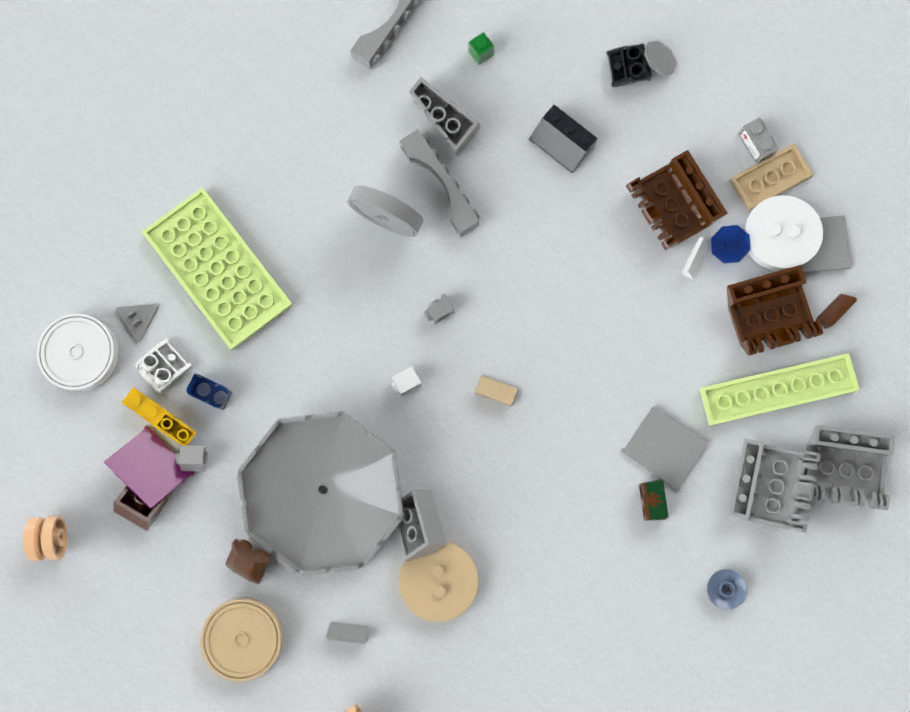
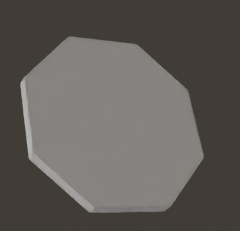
[644,41,677,76]

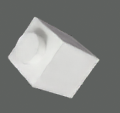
[390,366,422,396]

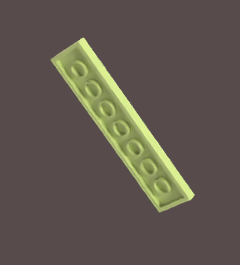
[699,353,860,426]

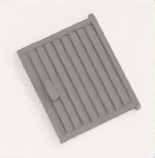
[802,216,851,273]
[621,406,708,491]

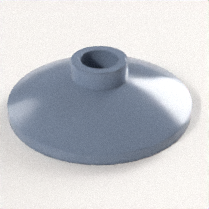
[707,569,747,610]

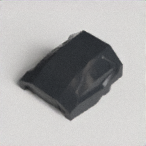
[606,43,651,87]

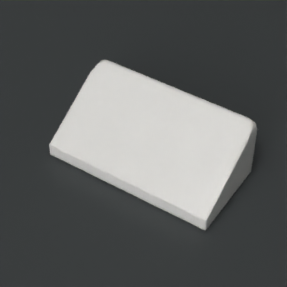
[681,237,709,279]

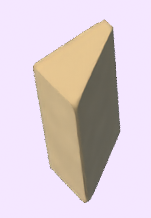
[475,376,517,407]

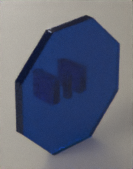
[711,225,751,264]

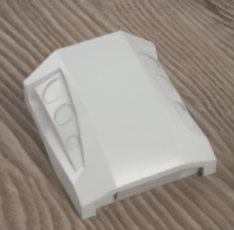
[135,338,192,393]

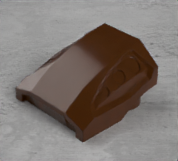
[225,539,270,584]

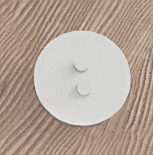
[743,195,823,272]
[36,313,119,392]

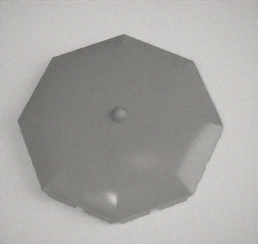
[237,411,404,576]

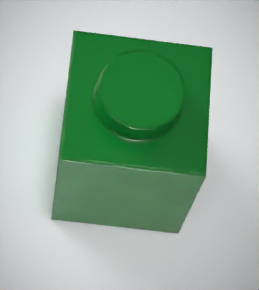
[468,32,494,65]

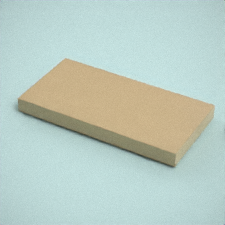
[729,144,814,211]

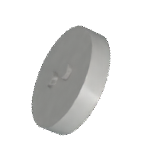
[347,185,424,237]

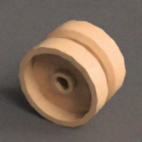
[23,516,67,561]

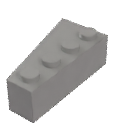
[409,77,480,156]

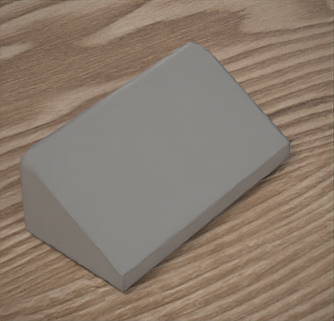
[326,622,369,644]

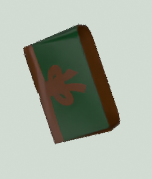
[639,479,669,521]

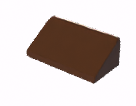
[816,294,857,329]

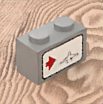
[738,117,779,164]

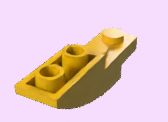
[121,387,197,446]

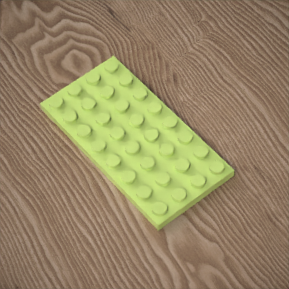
[142,187,293,351]

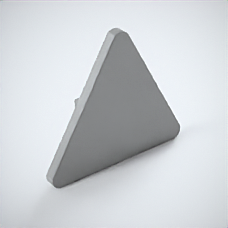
[116,304,158,342]

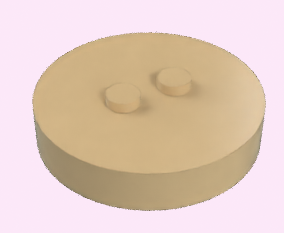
[399,541,478,622]
[201,598,283,682]

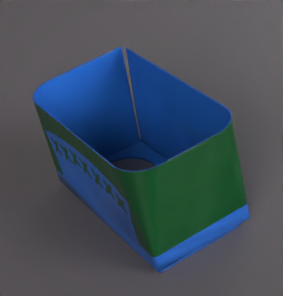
[186,373,233,410]

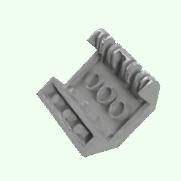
[804,425,895,510]
[729,438,821,533]

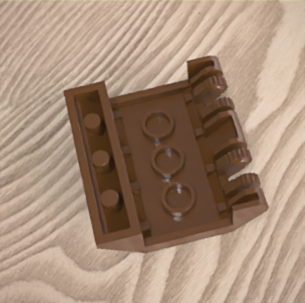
[626,150,728,250]
[727,265,823,356]

